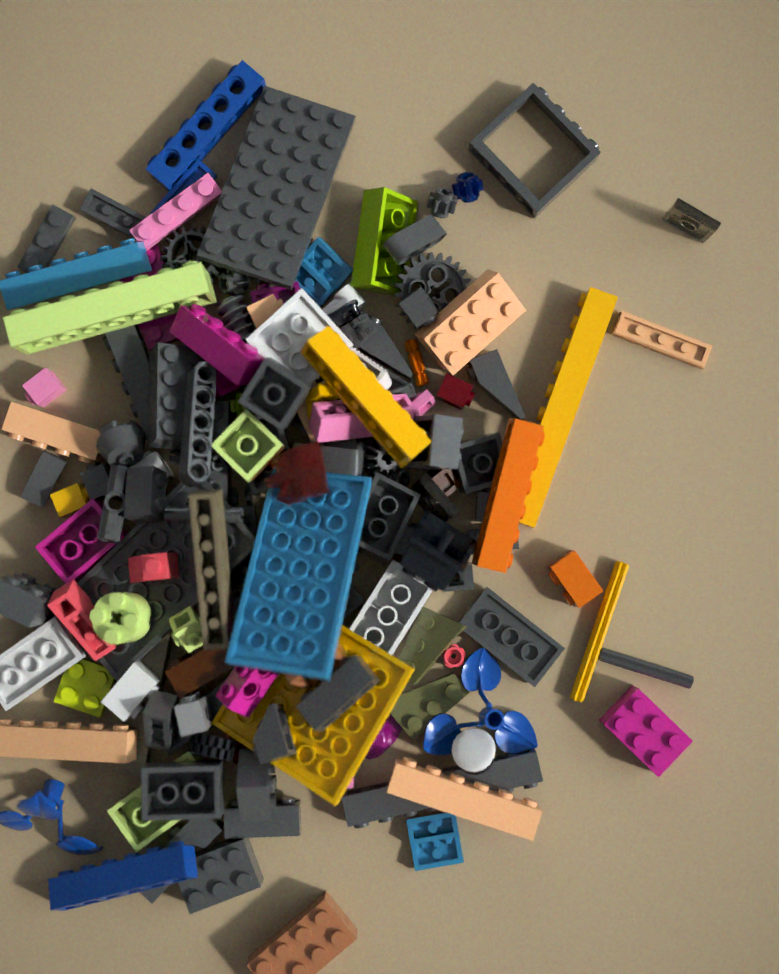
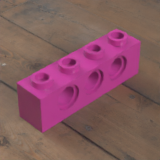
[216,666,279,718]

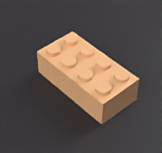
[415,269,526,376]

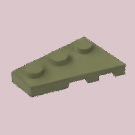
[399,607,467,685]
[390,673,470,740]

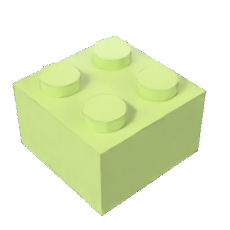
[212,409,286,483]

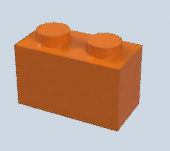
[548,550,603,608]

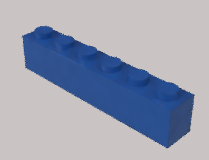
[48,841,198,911]

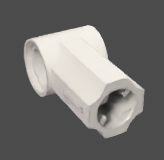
[322,283,366,318]

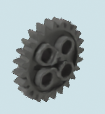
[393,252,471,329]

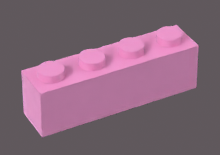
[309,394,416,443]

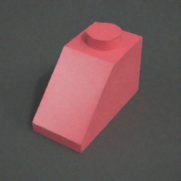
[128,552,179,583]

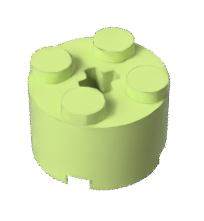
[90,592,152,644]

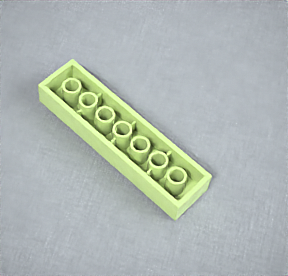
[3,261,217,355]

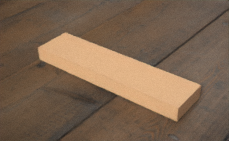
[611,311,712,369]

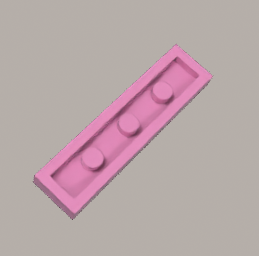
[129,173,222,251]

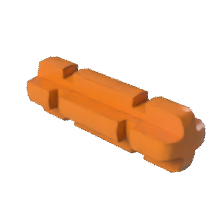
[404,339,429,387]

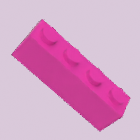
[169,304,265,386]

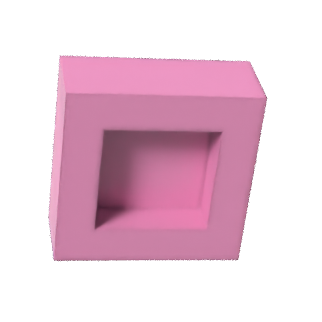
[411,389,436,417]

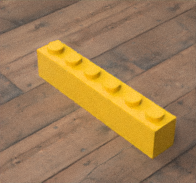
[300,326,431,468]

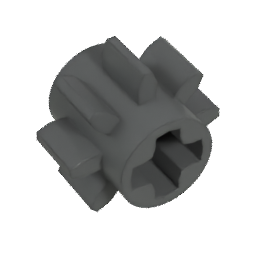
[426,188,458,218]
[218,269,249,297]

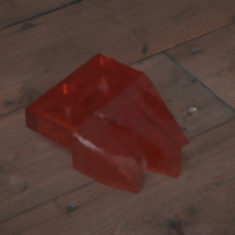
[263,442,330,505]

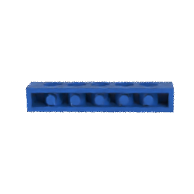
[146,60,266,192]

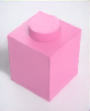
[22,367,67,407]

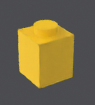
[50,483,90,518]

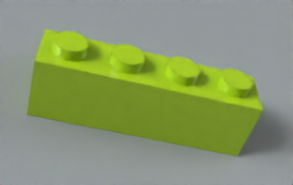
[351,187,418,295]

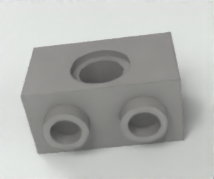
[174,691,213,737]

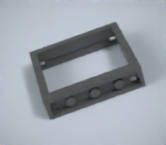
[468,83,601,219]

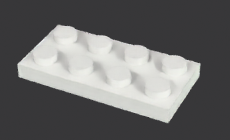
[0,616,86,711]

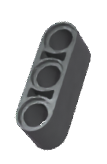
[383,214,447,266]
[291,443,364,476]

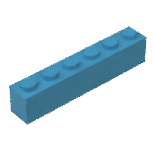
[0,238,152,310]

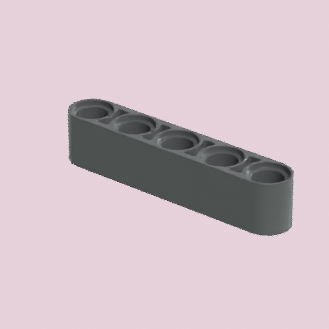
[179,362,217,487]

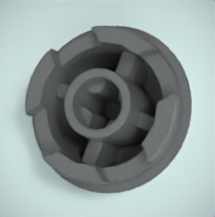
[96,420,146,467]

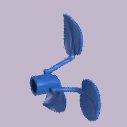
[423,648,538,755]
[0,779,103,855]

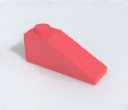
[47,579,116,661]

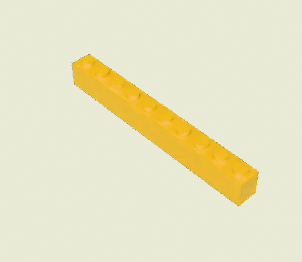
[519,287,618,528]

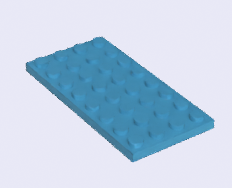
[225,466,372,681]

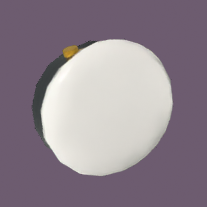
[452,728,496,775]

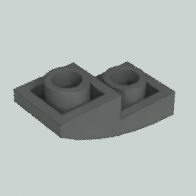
[21,450,67,508]

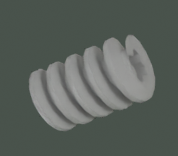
[215,295,255,344]

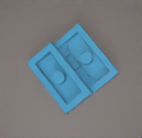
[295,237,353,307]
[406,812,464,871]

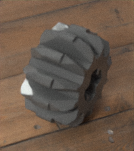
[364,437,399,476]

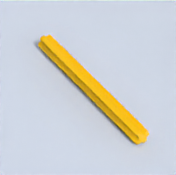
[570,561,629,702]

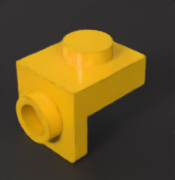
[306,382,339,418]

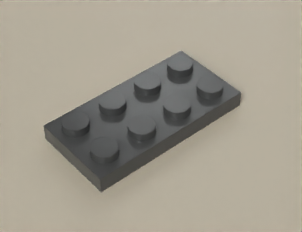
[459,587,565,687]

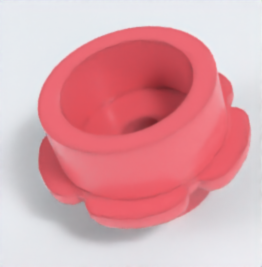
[441,644,466,668]

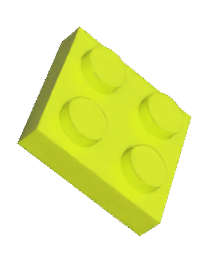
[54,658,115,718]

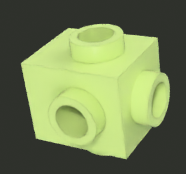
[168,606,203,653]

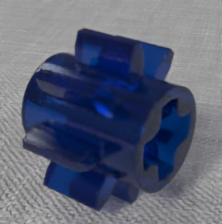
[452,172,484,203]

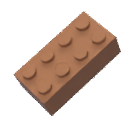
[246,891,358,974]

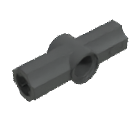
[97,465,131,544]

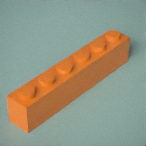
[472,418,545,573]

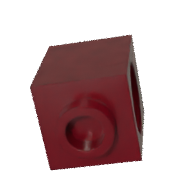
[436,373,475,410]

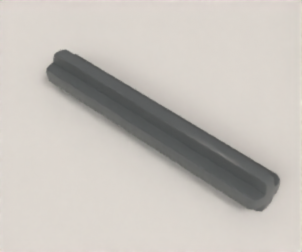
[598,648,694,689]

